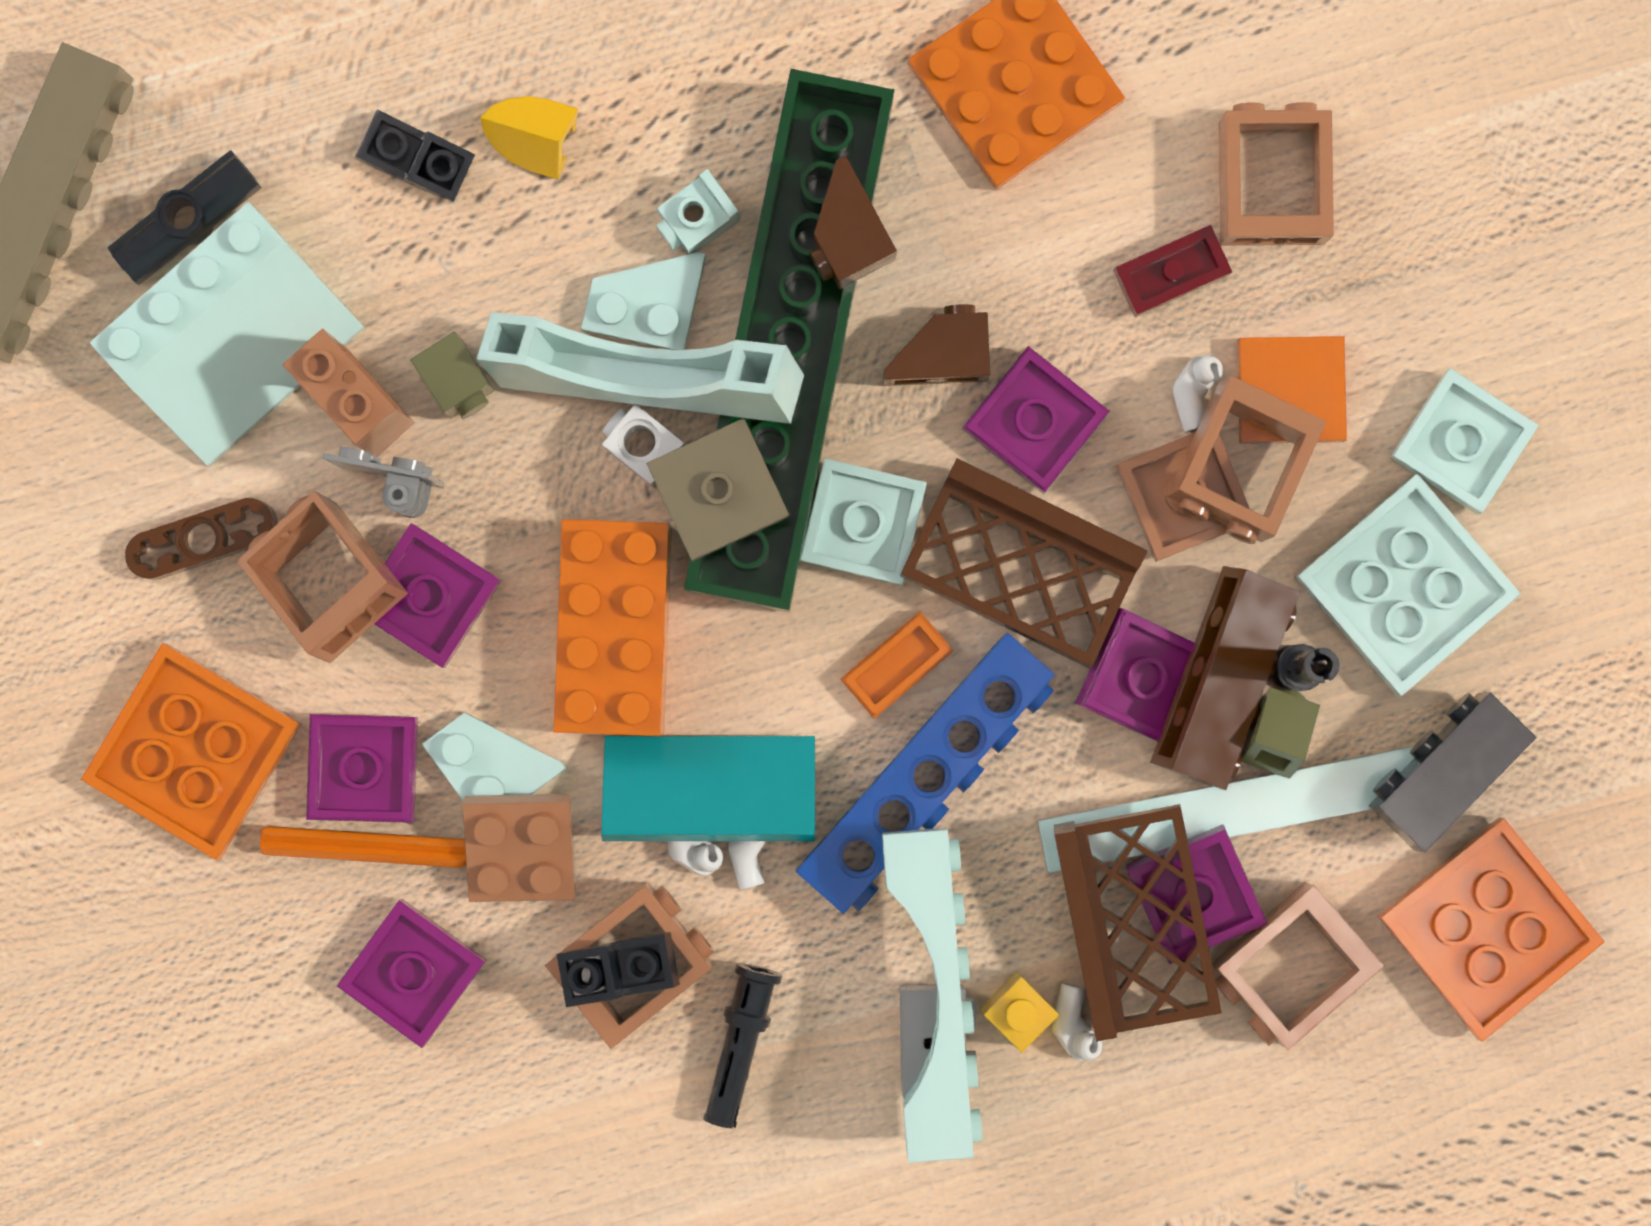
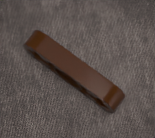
[125,498,278,580]

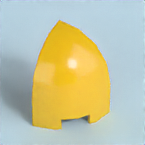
[480,96,578,180]

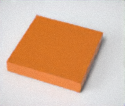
[1237,336,1347,444]

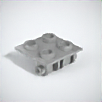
[322,447,444,518]

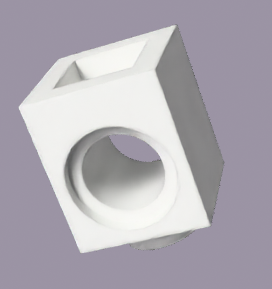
[602,404,685,489]

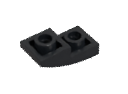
[354,109,475,202]
[556,932,680,1007]

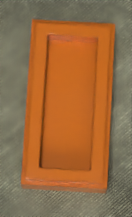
[840,611,954,719]

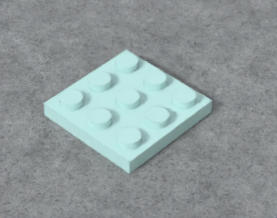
[1295,474,1521,696]

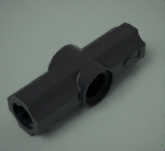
[107,150,262,285]

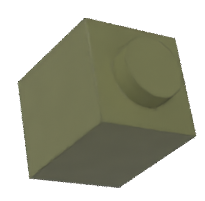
[410,331,495,419]
[1241,687,1320,779]

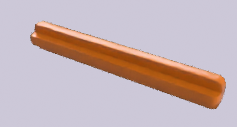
[260,826,466,868]

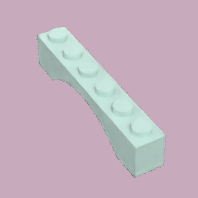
[476,312,804,424]
[882,828,983,1163]

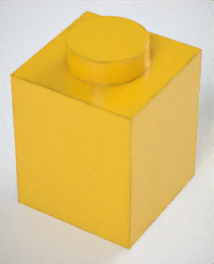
[980,971,1059,1053]

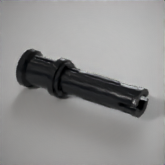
[1271,644,1340,692]
[703,963,782,1128]

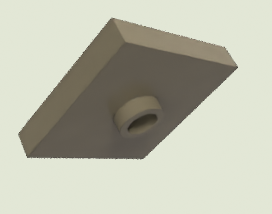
[646,418,790,562]

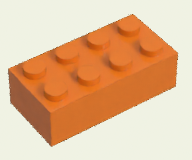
[553,519,672,736]

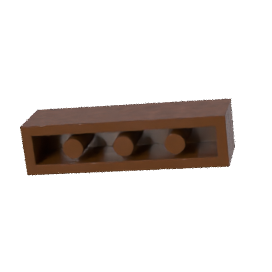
[1150,566,1300,790]

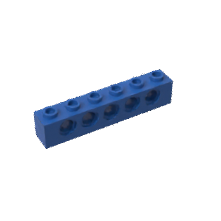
[796,632,1055,914]

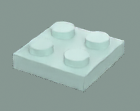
[1389,368,1539,515]
[800,458,927,586]

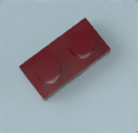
[1113,225,1232,318]

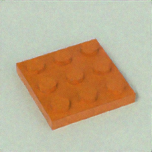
[907,0,1125,190]
[80,643,302,860]
[1377,817,1605,1042]

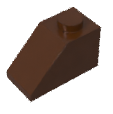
[810,156,897,290]
[883,304,991,386]

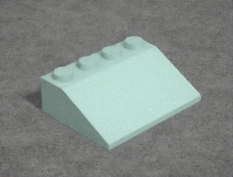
[89,201,365,467]

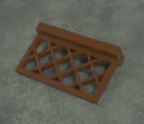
[900,458,1148,669]
[1054,804,1222,1042]

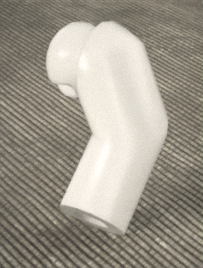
[1173,355,1223,433]

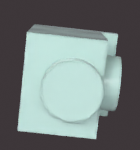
[656,169,740,254]

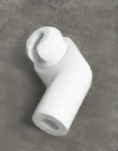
[666,841,723,875]
[728,841,766,890]
[1052,983,1103,1061]

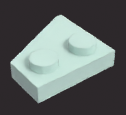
[581,252,706,350]
[422,713,567,801]

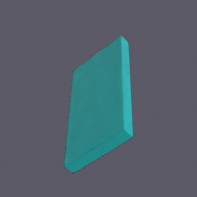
[601,736,815,842]

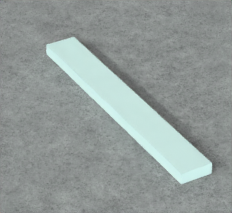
[1037,746,1414,873]

